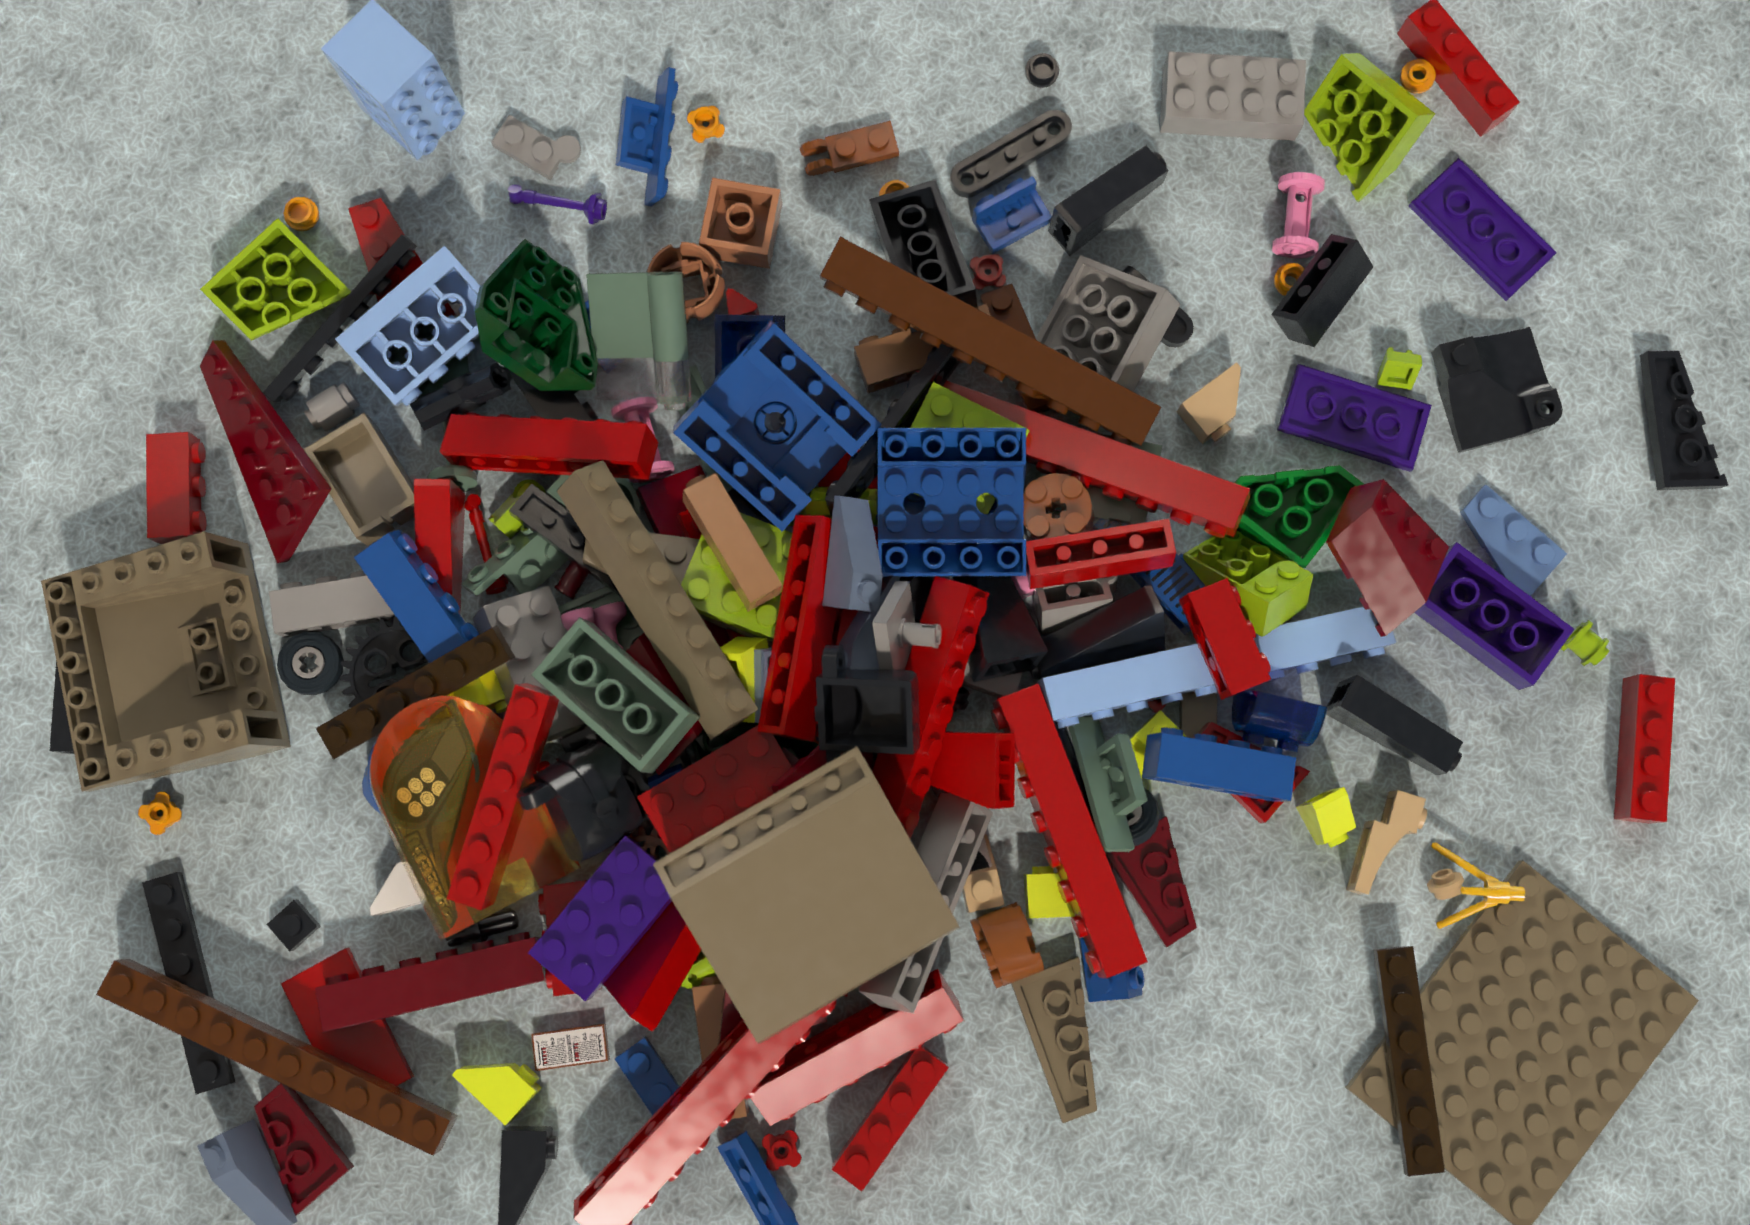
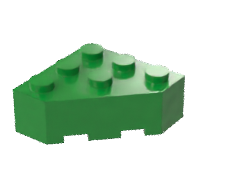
[1234,465,1364,569]

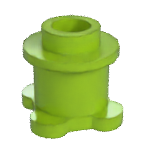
[1561,620,1610,666]

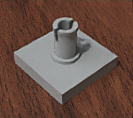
[872,581,942,670]

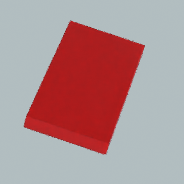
[281,947,414,1086]

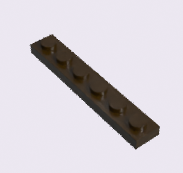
[316,625,515,760]
[1373,946,1445,1176]

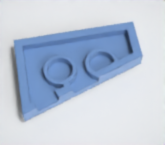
[1460,485,1567,596]

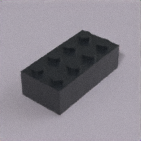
[869,179,978,333]

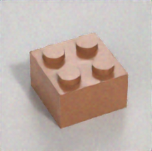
[699,178,783,269]

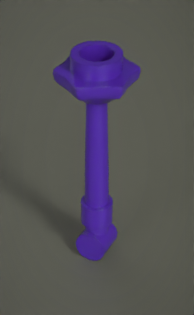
[508,184,607,225]

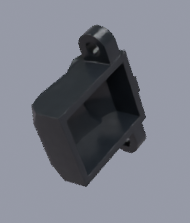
[814,645,920,764]
[516,740,643,862]

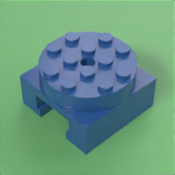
[673,320,882,531]

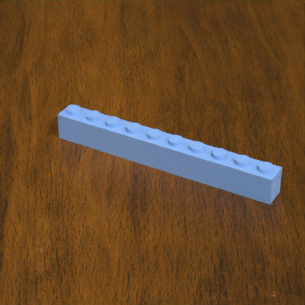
[1036,607,1396,728]

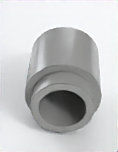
[304,383,360,431]

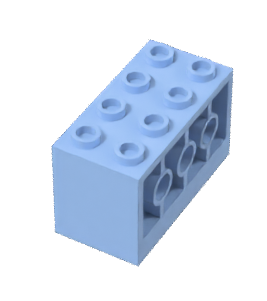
[321,0,465,161]
[335,245,480,406]

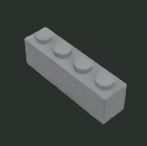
[269,571,396,638]

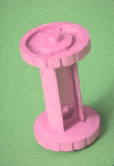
[1272,172,1325,259]
[611,397,675,483]

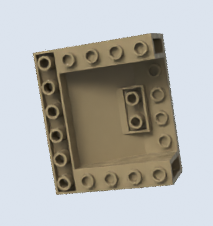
[41,532,291,791]
[653,747,960,1044]

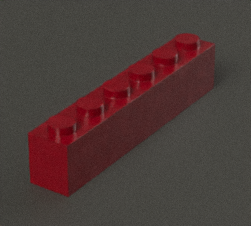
[315,931,546,1032]

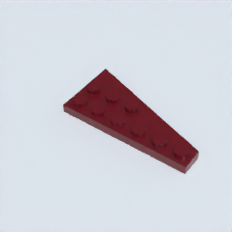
[200,340,331,563]

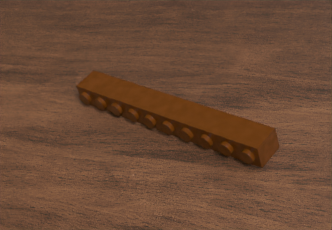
[820,236,1161,446]
[96,959,458,1156]

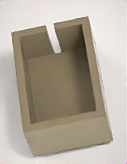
[303,413,415,546]

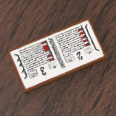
[531,1023,610,1071]

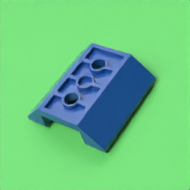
[877,428,1026,576]

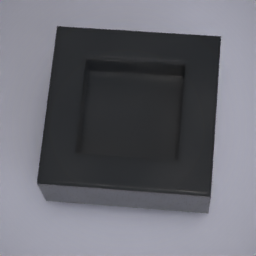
[266,899,321,951]

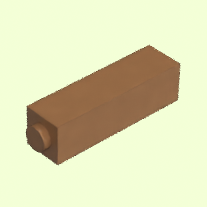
[682,473,783,612]
[692,976,749,1119]

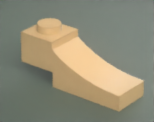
[1346,790,1427,895]

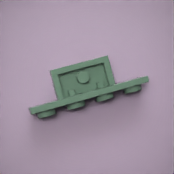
[462,525,569,596]
[1069,717,1148,852]

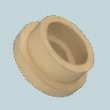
[1427,869,1464,900]

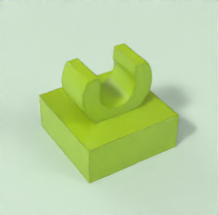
[1377,347,1422,390]

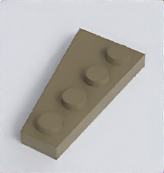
[1011,956,1097,1123]

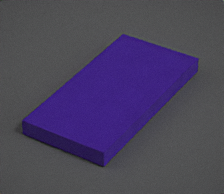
[1408,158,1557,301]
[1277,364,1432,472]

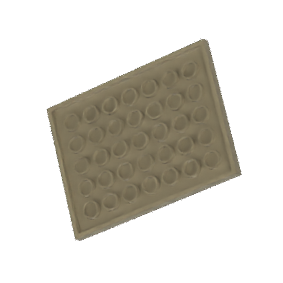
[1345,860,1699,1225]

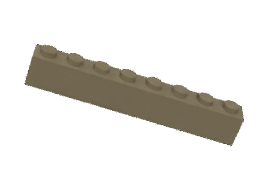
[557,460,758,740]

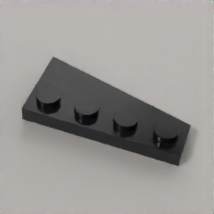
[1640,351,1729,491]

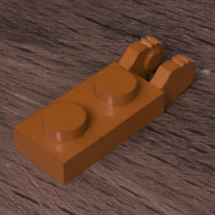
[799,121,899,176]

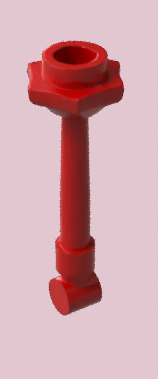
[464,494,509,595]

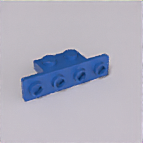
[615,67,678,207]

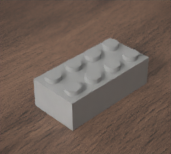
[1160,51,1306,141]
[473,586,587,743]

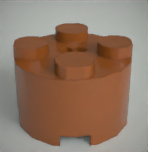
[1024,473,1094,540]
[970,902,1045,988]

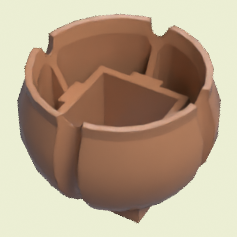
[647,242,725,323]

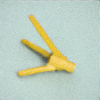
[1431,842,1525,929]

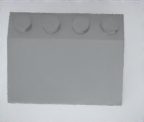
[1036,255,1180,392]

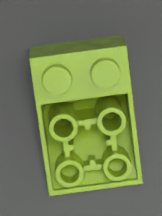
[1183,531,1313,637]

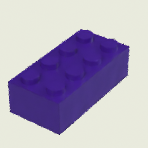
[1414,542,1574,690]
[528,836,672,1001]

